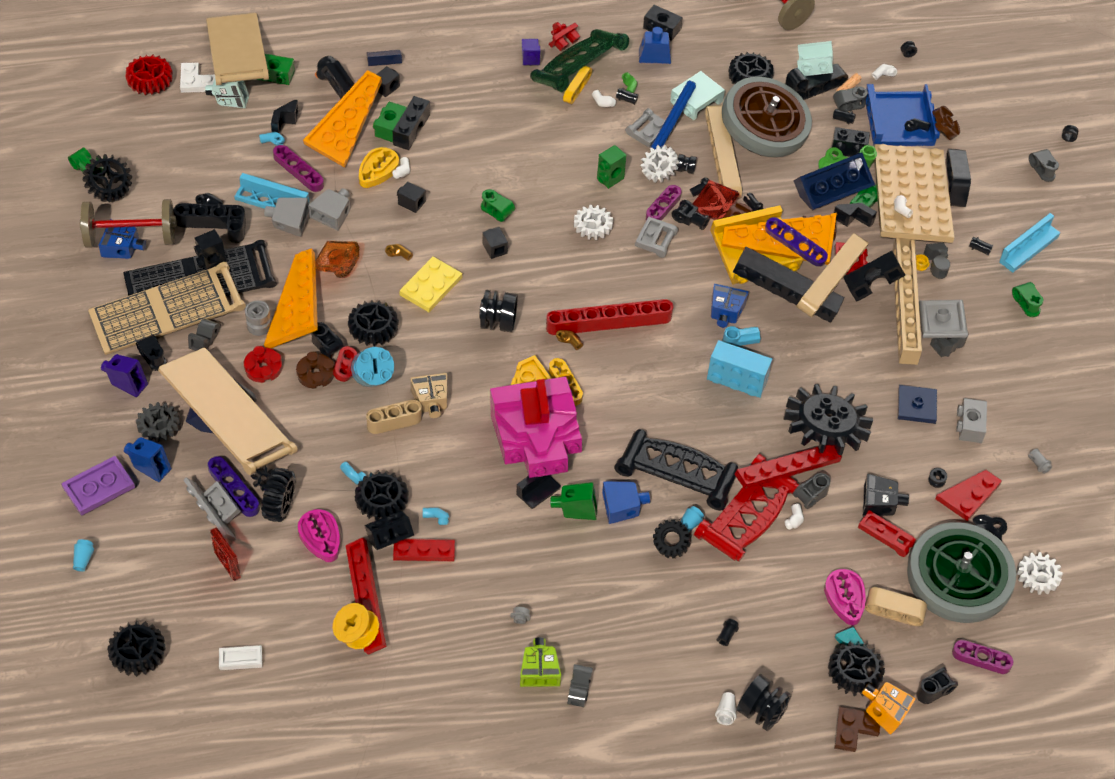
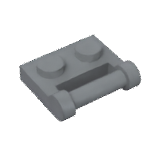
[625,108,665,148]
[635,217,678,258]

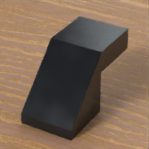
[271,100,299,134]
[834,203,877,227]

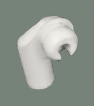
[871,64,897,80]
[592,90,616,107]

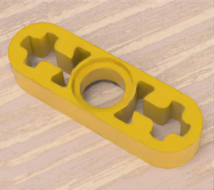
[563,65,592,104]
[549,358,583,406]

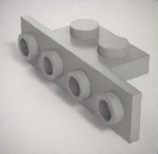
[184,477,241,542]

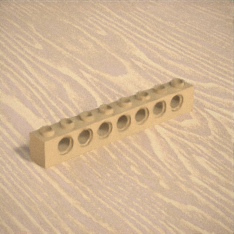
[892,238,922,365]

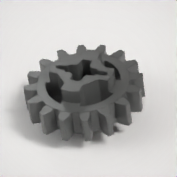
[136,402,180,442]

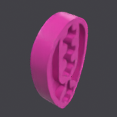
[298,509,340,562]
[824,569,866,625]

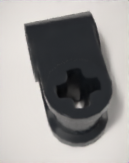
[311,322,344,358]
[136,334,167,371]
[916,667,958,704]

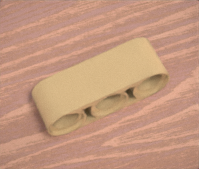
[366,400,422,434]
[865,587,927,626]

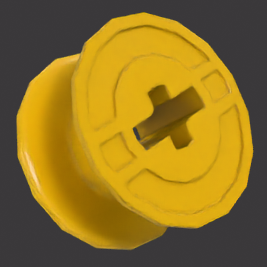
[332,603,379,649]

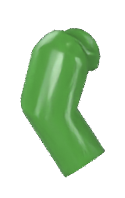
[622,72,637,93]

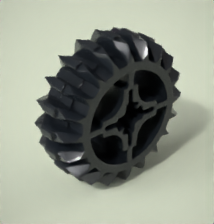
[728,52,774,84]
[82,154,132,202]
[348,300,399,347]
[261,468,296,522]
[354,470,409,520]
[107,620,166,677]
[828,641,885,697]

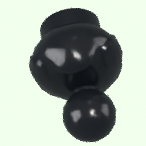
[315,56,336,80]

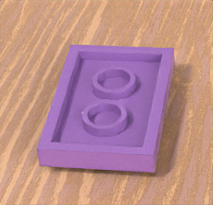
[61,456,135,516]

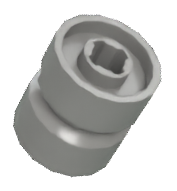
[245,300,271,336]

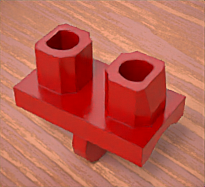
[549,22,581,51]

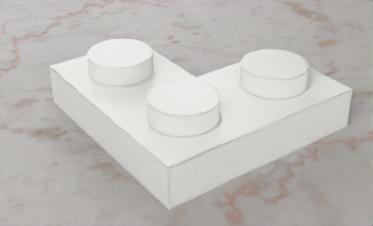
[180,63,215,93]

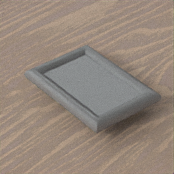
[919,300,968,338]

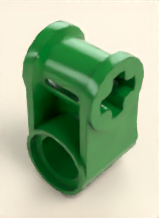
[481,189,515,222]
[1012,282,1044,317]

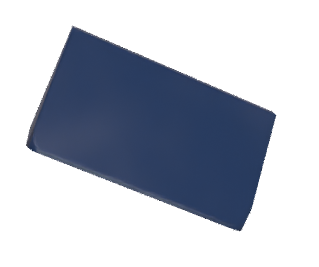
[366,50,402,66]

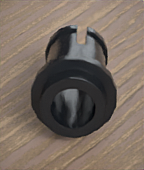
[616,88,639,105]
[833,108,856,125]
[743,193,763,211]
[969,237,993,256]
[716,619,739,646]

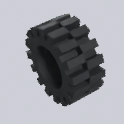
[653,519,691,559]

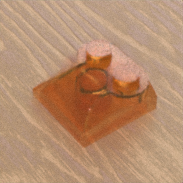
[315,241,360,278]

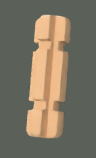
[836,73,862,91]

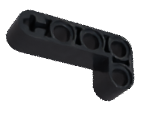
[785,64,848,100]
[946,148,971,207]
[173,203,246,243]

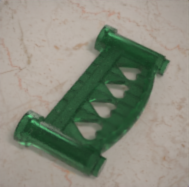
[530,29,629,92]

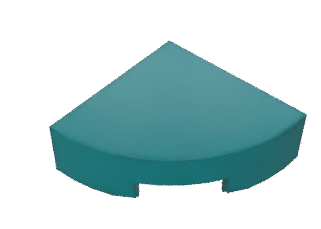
[835,627,864,646]

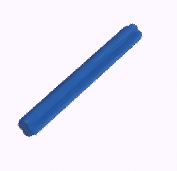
[651,80,696,150]

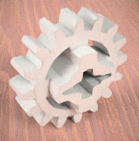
[640,145,679,183]
[574,205,613,240]
[1017,552,1063,595]

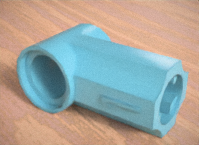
[722,326,761,347]

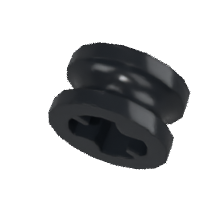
[900,41,917,58]
[1062,125,1079,142]
[928,468,947,488]

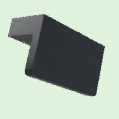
[321,60,354,99]
[516,475,561,509]

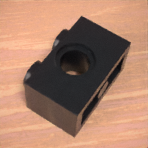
[643,5,683,41]
[194,229,227,270]

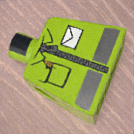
[520,637,561,687]

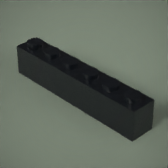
[733,247,844,323]

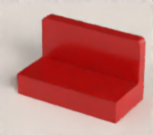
[520,379,550,425]

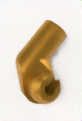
[385,244,413,261]
[556,330,583,350]

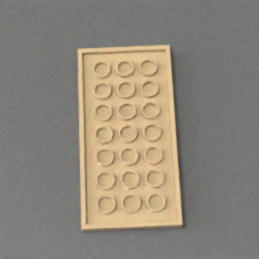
[874,144,954,243]

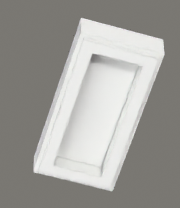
[219,645,262,670]

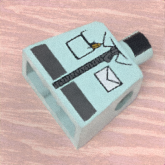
[205,79,249,108]

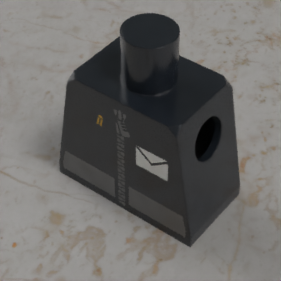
[862,474,909,516]

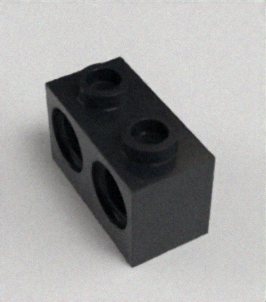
[831,127,870,157]
[364,511,414,550]

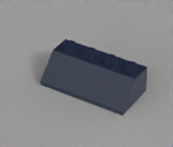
[793,152,875,210]

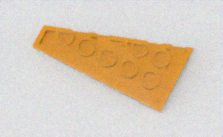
[303,70,382,168]
[721,213,837,265]
[264,248,318,348]

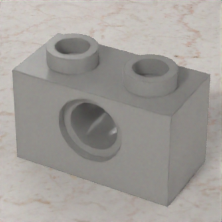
[956,398,987,443]

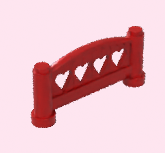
[694,454,799,562]

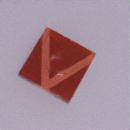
[693,180,739,220]
[210,527,241,581]

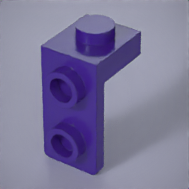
[522,39,540,65]

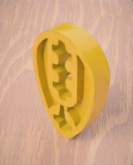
[359,147,399,188]

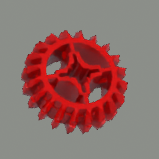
[125,54,173,95]

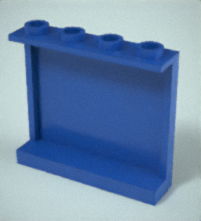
[865,84,940,146]

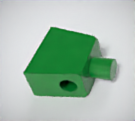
[550,483,598,520]

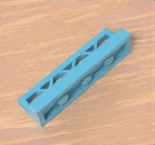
[234,173,310,209]
[999,213,1060,273]

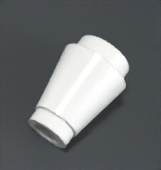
[715,692,736,725]

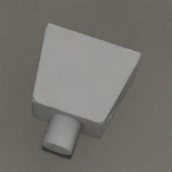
[308,188,350,231]
[264,198,309,237]

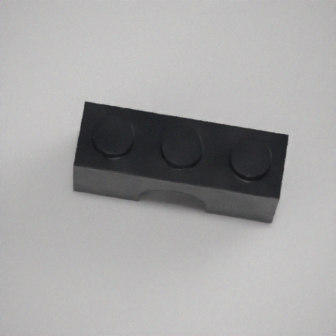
[393,96,430,150]
[843,250,906,302]

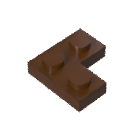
[834,707,880,752]

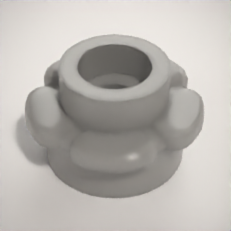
[510,607,531,624]

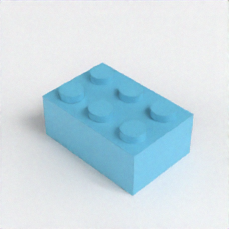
[707,340,772,398]

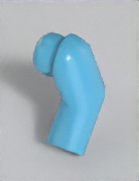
[259,132,285,145]

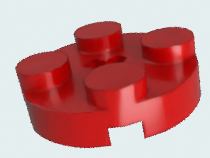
[244,346,282,383]

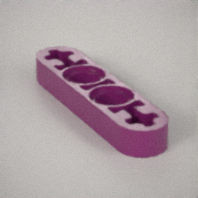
[273,145,324,192]

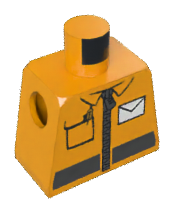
[861,682,916,735]

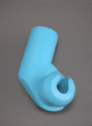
[340,462,366,485]
[423,508,450,525]

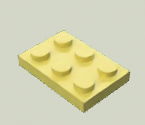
[399,257,462,312]

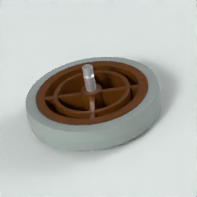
[722,77,812,157]

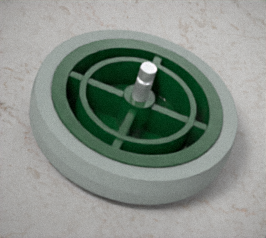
[907,522,1016,623]

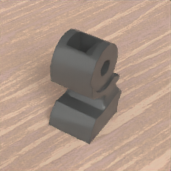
[923,243,950,279]
[188,319,220,351]
[930,333,969,357]
[567,664,593,708]

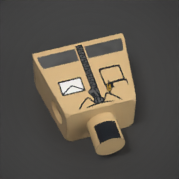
[410,373,447,418]

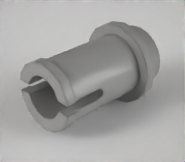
[1028,449,1052,474]

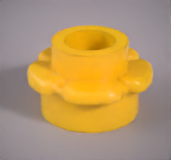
[916,254,930,271]

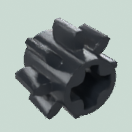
[251,465,273,491]

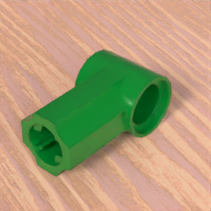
[68,147,103,175]

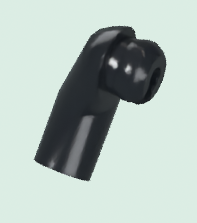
[904,118,931,132]
[689,177,712,197]
[195,193,223,204]

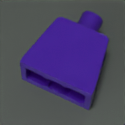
[101,354,148,397]

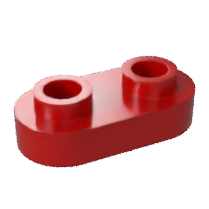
[333,346,357,382]

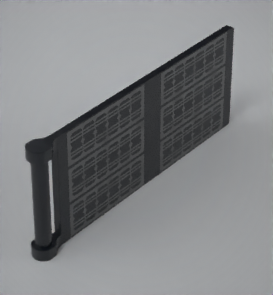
[123,240,277,296]

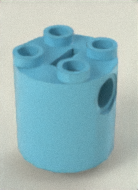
[351,347,394,387]

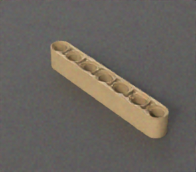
[705,105,742,199]
[796,233,869,318]

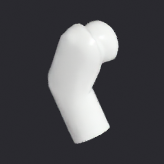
[392,157,410,179]
[894,195,913,218]
[785,504,804,530]

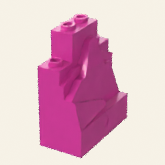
[490,377,582,478]

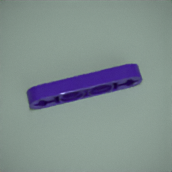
[765,217,828,266]
[208,456,260,517]

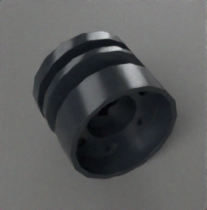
[479,290,518,333]
[736,674,792,731]

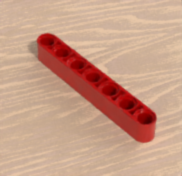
[546,299,673,335]

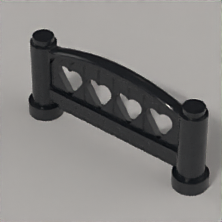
[614,429,738,511]

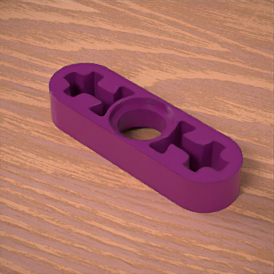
[646,185,681,221]
[952,640,1014,674]

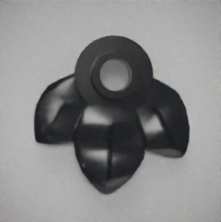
[973,515,1007,541]

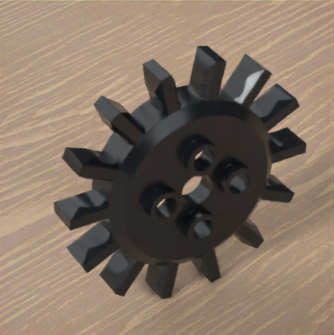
[783,384,873,455]

